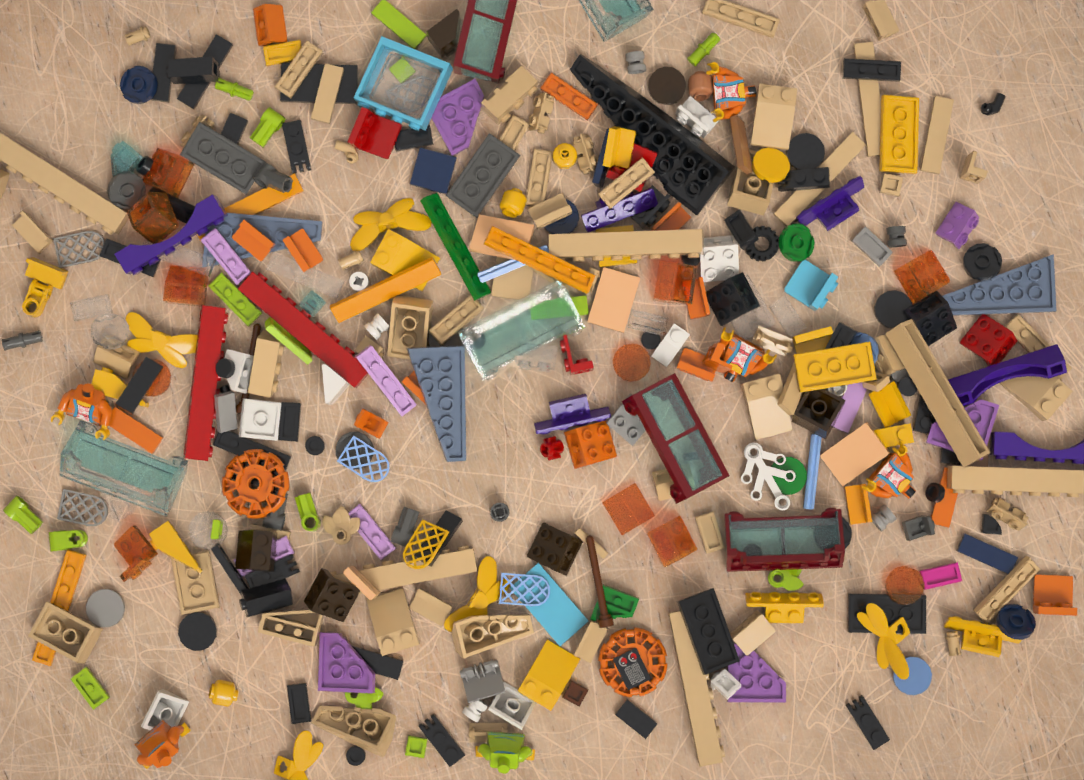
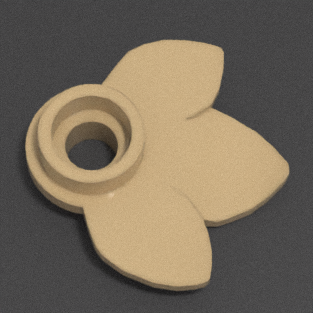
[323,506,360,545]

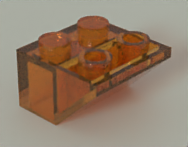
[142,148,194,198]
[127,192,179,244]
[653,260,698,304]
[163,265,209,307]
[646,515,698,568]

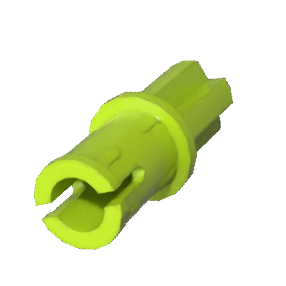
[687,33,720,67]
[215,77,254,101]

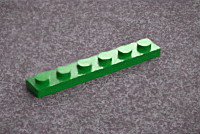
[420,193,491,301]

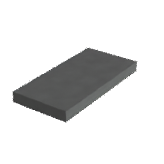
[180,122,266,195]
[446,133,521,218]

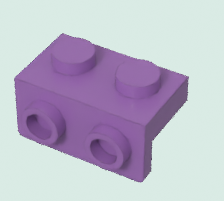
[936,202,979,249]

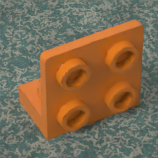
[564,420,617,469]
[1033,574,1077,616]

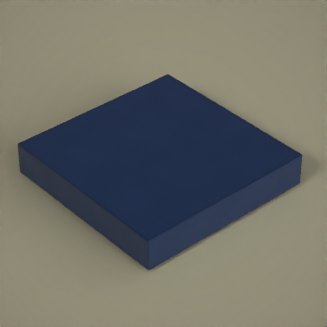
[410,148,457,194]

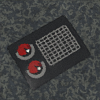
[613,648,651,690]

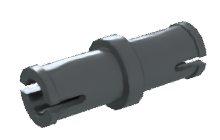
[2,330,43,351]

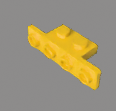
[745,592,824,623]
[944,616,1022,657]

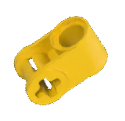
[22,279,53,318]

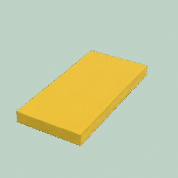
[879,95,919,174]
[793,342,877,393]

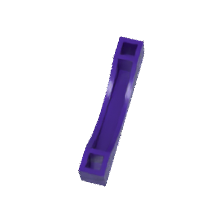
[114,194,228,276]
[948,344,1067,406]
[990,432,1084,464]

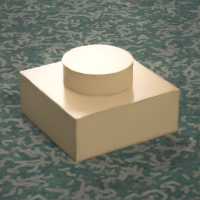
[879,173,903,197]
[862,372,890,392]

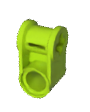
[48,530,88,552]

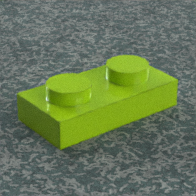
[71,667,110,710]

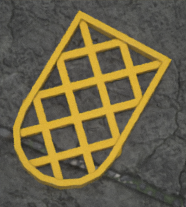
[403,519,449,569]

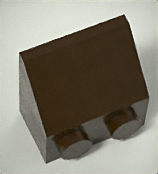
[426,9,461,58]
[792,389,846,440]
[235,530,277,572]

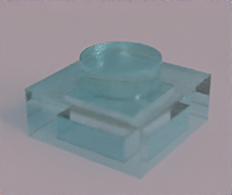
[299,290,326,317]

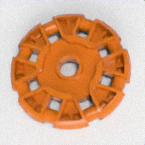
[222,449,290,519]
[598,627,668,697]

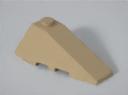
[452,614,534,658]

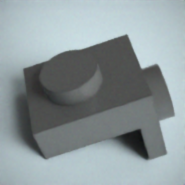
[902,515,935,541]

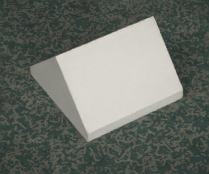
[322,364,350,405]
[488,682,536,730]
[141,689,189,730]

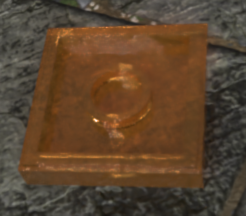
[602,483,655,535]

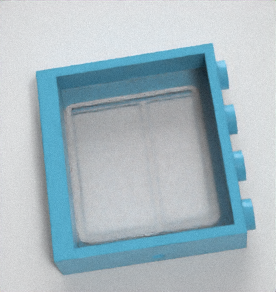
[354,36,453,131]

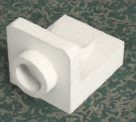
[711,669,741,700]

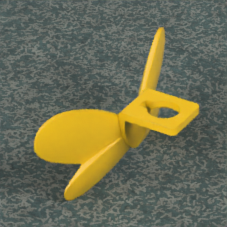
[350,198,432,251]
[125,312,197,368]
[444,556,510,632]
[857,603,910,680]
[274,730,323,780]

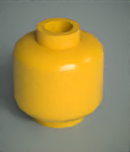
[553,143,577,169]
[499,188,527,218]
[209,680,238,707]

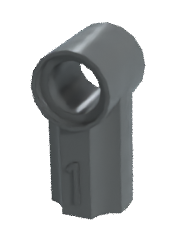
[253,163,293,193]
[263,491,288,531]
[391,507,420,547]

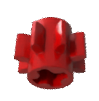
[540,436,564,461]

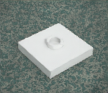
[239,399,281,441]

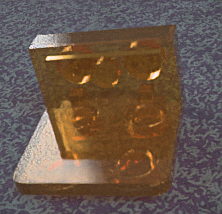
[894,250,950,304]
[114,525,158,582]

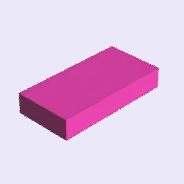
[919,562,962,590]

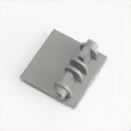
[606,393,657,446]
[460,659,505,703]

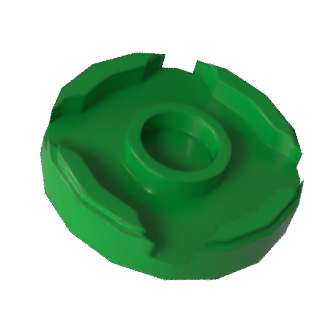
[779,223,814,262]
[771,457,807,495]

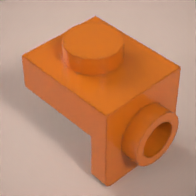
[354,409,389,439]

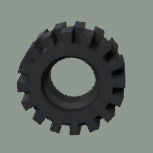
[746,226,779,262]

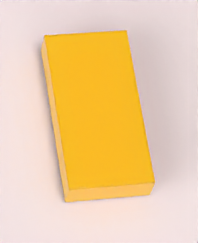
[263,40,302,66]

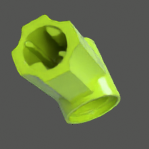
[249,107,286,148]
[295,493,321,532]
[3,495,43,534]

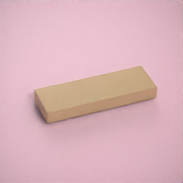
[275,40,323,99]
[311,63,344,124]
[525,149,553,207]
[598,157,655,209]
[429,295,484,346]
[777,363,802,415]

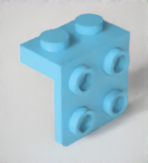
[784,260,839,311]

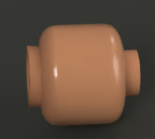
[688,71,713,101]

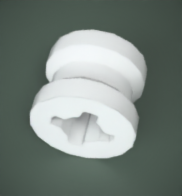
[349,272,370,292]

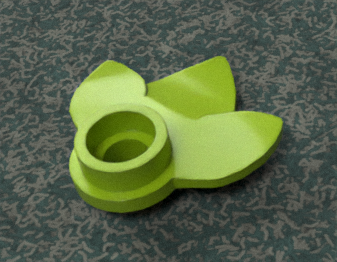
[768,569,804,591]
[345,687,384,709]

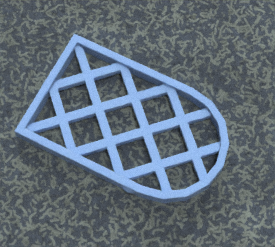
[337,435,389,482]
[499,573,550,607]

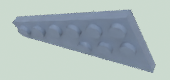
[202,213,323,268]
[943,254,1057,316]
[407,346,466,462]

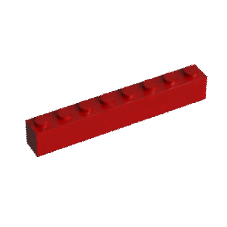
[238,271,368,389]
[183,305,228,461]

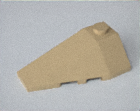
[311,706,396,757]

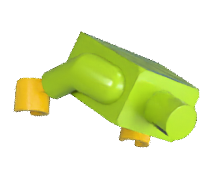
[475,732,535,774]

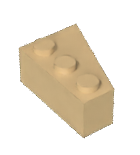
[481,66,538,125]
[248,329,285,398]
[258,609,324,647]

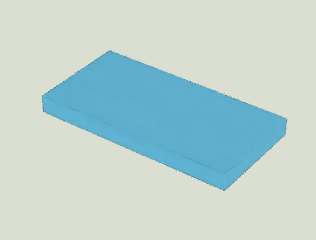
[510,563,589,646]

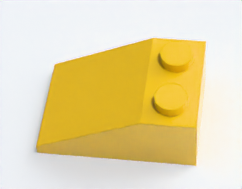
[370,229,440,292]
[518,639,580,711]

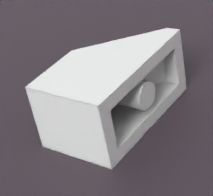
[651,323,690,367]
[224,349,254,394]

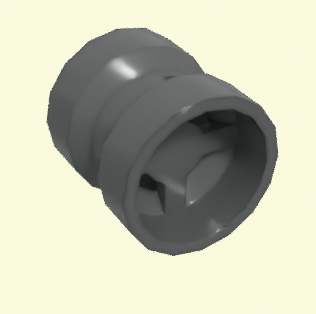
[886,226,907,248]
[490,503,510,522]

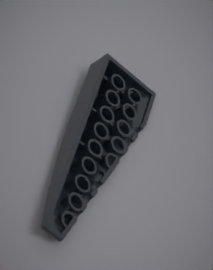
[570,54,735,215]

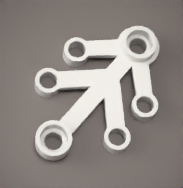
[741,442,796,510]

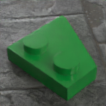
[590,584,639,621]

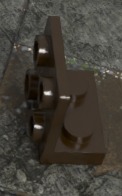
[527,523,583,576]
[304,568,360,622]

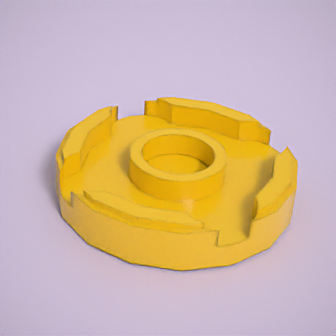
[752,148,790,183]

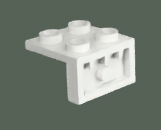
[675,96,719,139]
[700,235,739,282]

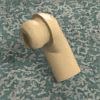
[335,140,359,164]

